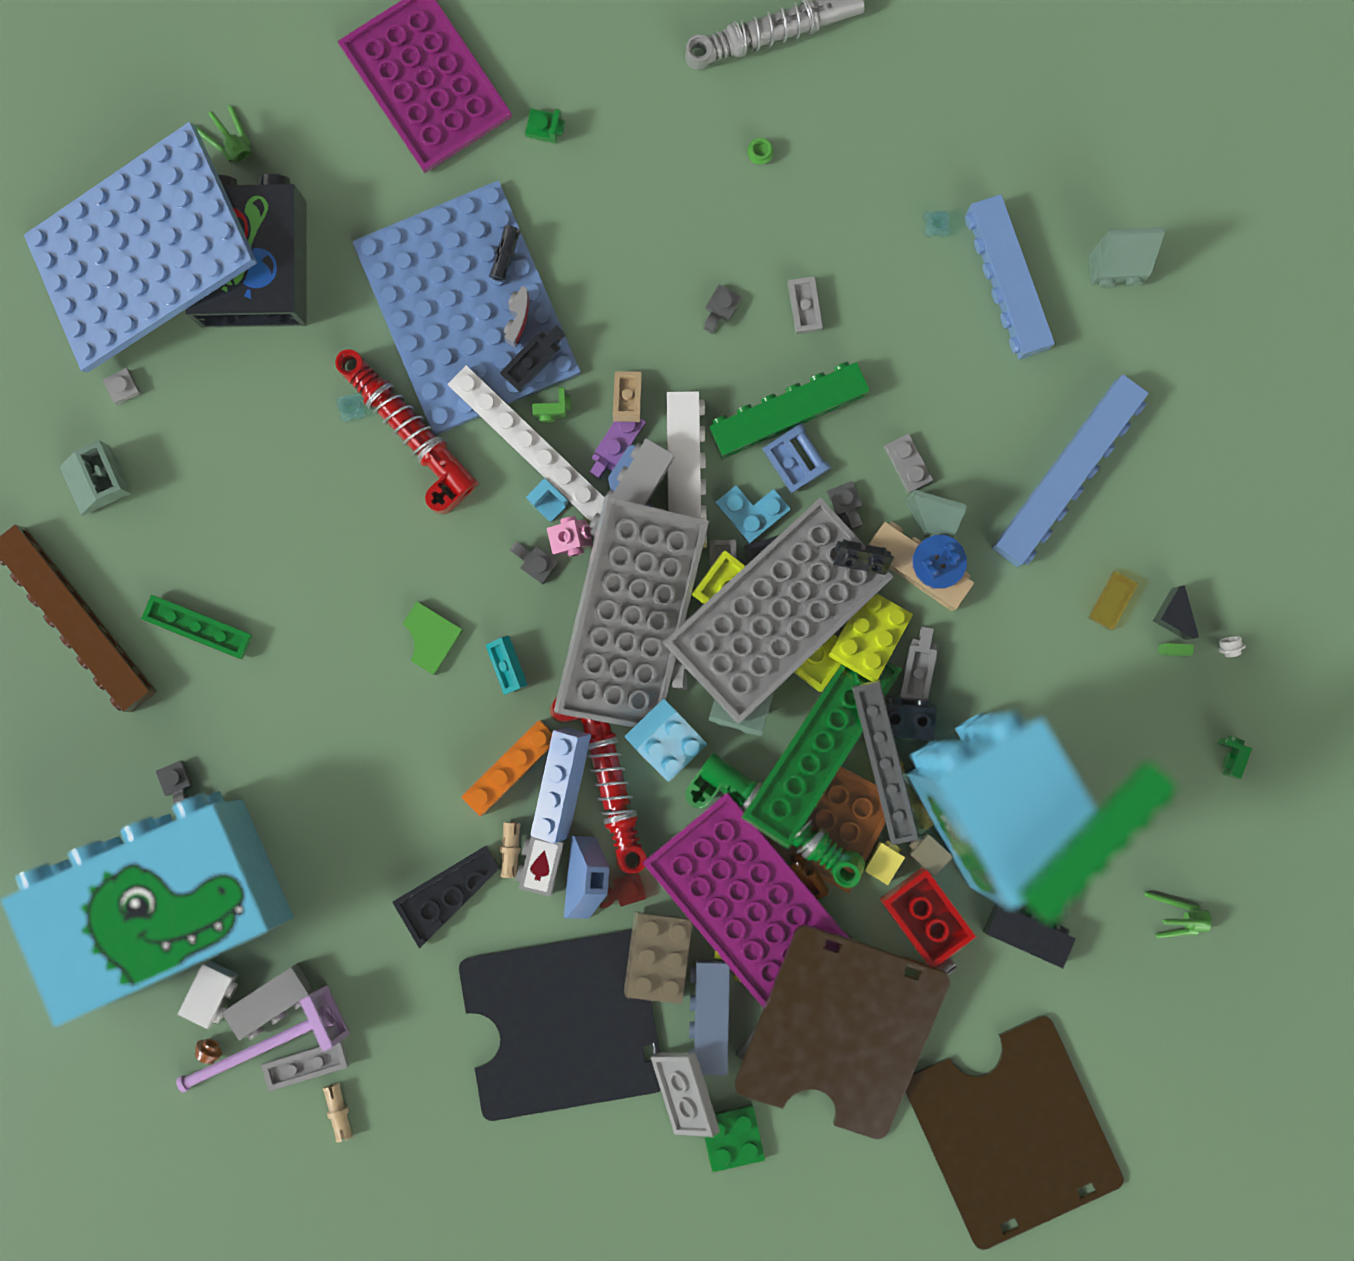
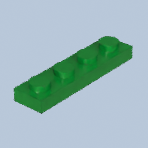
[141,594,253,660]

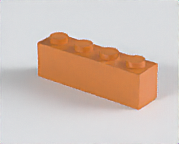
[461,720,553,816]

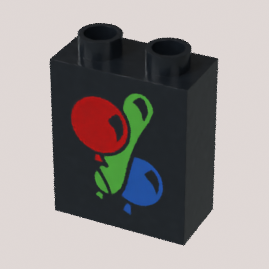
[186,174,307,328]

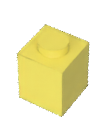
[864,840,905,885]

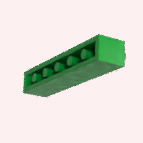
[709,361,870,460]
[1016,760,1179,924]

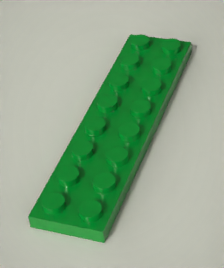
[741,661,902,849]

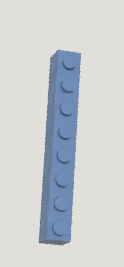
[991,374,1149,567]

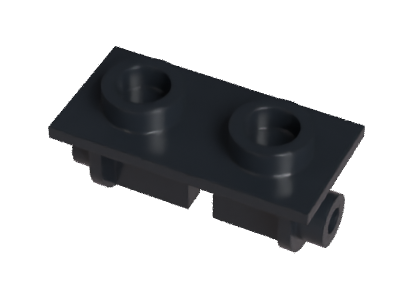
[833,539,894,575]

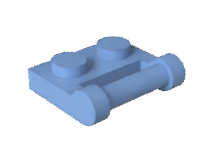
[762,423,832,494]

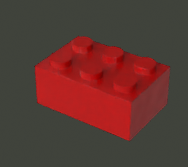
[879,867,976,967]

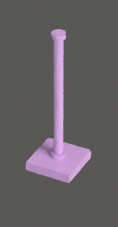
[176,985,350,1093]

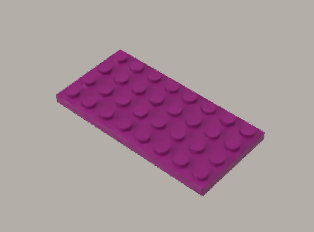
[643,792,849,1008]

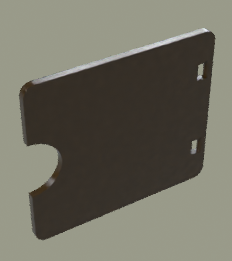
[734,924,950,1139]
[905,1015,1124,1250]

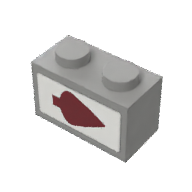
[516,836,565,896]

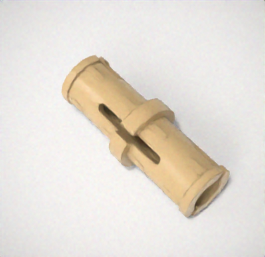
[500,822,521,878]
[322,1083,353,1142]

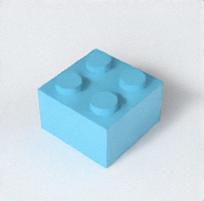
[624,699,707,782]

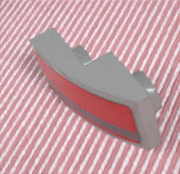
[504,286,530,348]

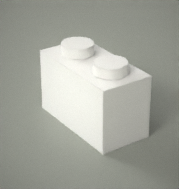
[178,961,239,1029]

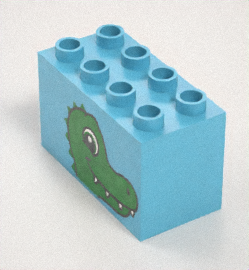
[903,710,1096,909]
[0,791,294,1027]

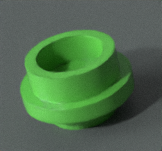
[747,138,774,165]

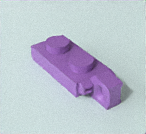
[590,418,646,480]

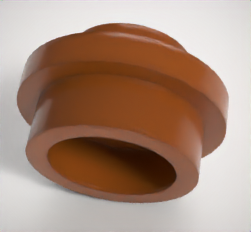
[194,1039,222,1064]

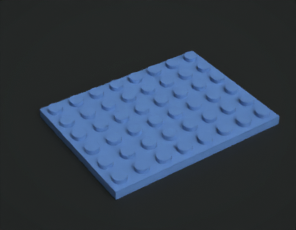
[24,122,257,373]
[352,180,581,436]

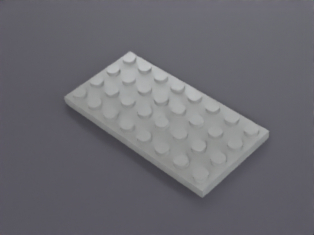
[554,496,709,727]
[663,497,894,724]

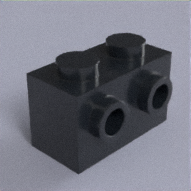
[885,696,937,741]

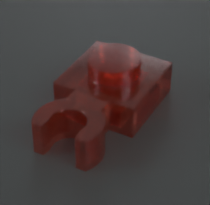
[600,872,647,908]

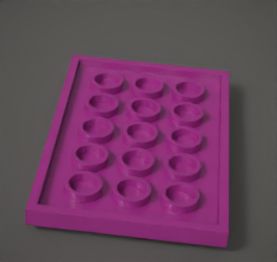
[337,0,512,174]

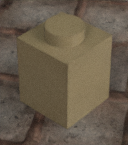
[907,833,953,877]

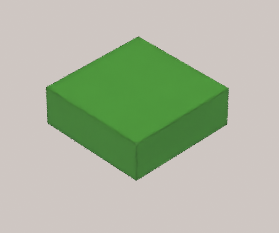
[1158,643,1194,657]

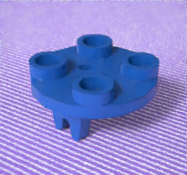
[912,535,967,589]

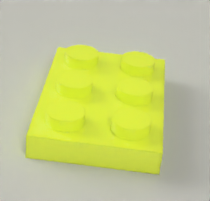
[828,593,913,681]

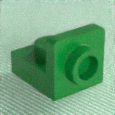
[525,108,565,144]
[1217,736,1252,779]

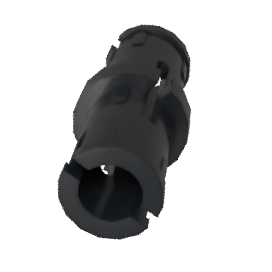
[489,225,521,282]

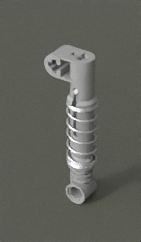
[685,0,864,70]

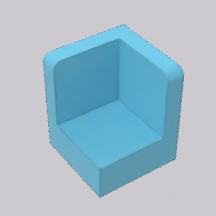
[526,478,569,522]

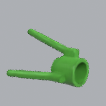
[194,105,252,163]
[1144,891,1212,939]

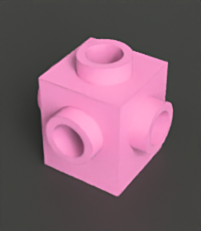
[547,516,593,557]

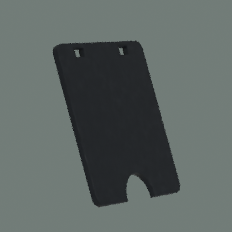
[459,929,661,1121]

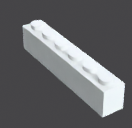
[667,392,707,553]

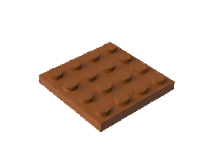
[761,767,886,893]

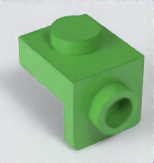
[532,387,571,423]

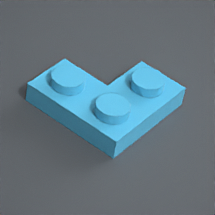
[715,486,791,544]

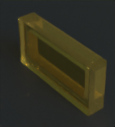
[1088,571,1138,631]

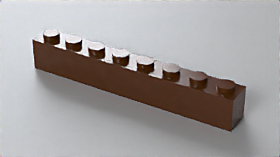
[0,524,157,712]

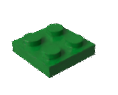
[704,1104,766,1173]

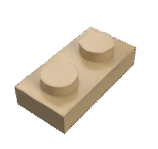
[613,371,642,422]

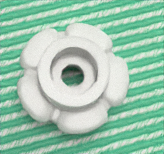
[1218,636,1246,657]

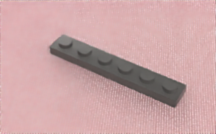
[852,680,919,845]

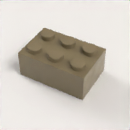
[624,911,692,1004]

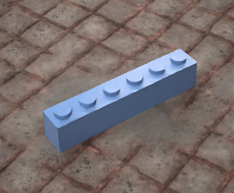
[965,194,1055,360]

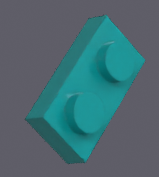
[485,635,528,695]

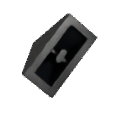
[1153,585,1199,640]

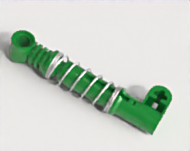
[685,752,865,888]

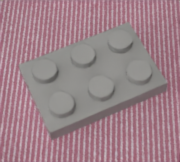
[651,1053,720,1137]

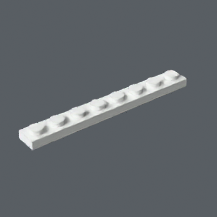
[448,365,604,522]

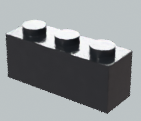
[982,902,1076,969]

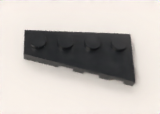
[392,845,500,949]

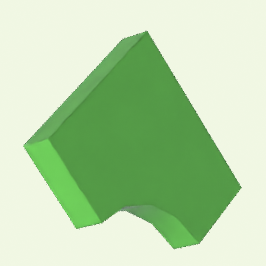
[403,601,463,675]

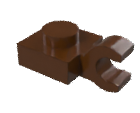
[788,853,829,900]

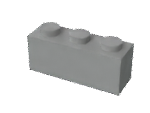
[222,963,315,1041]

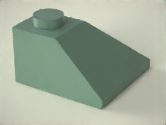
[905,489,967,539]

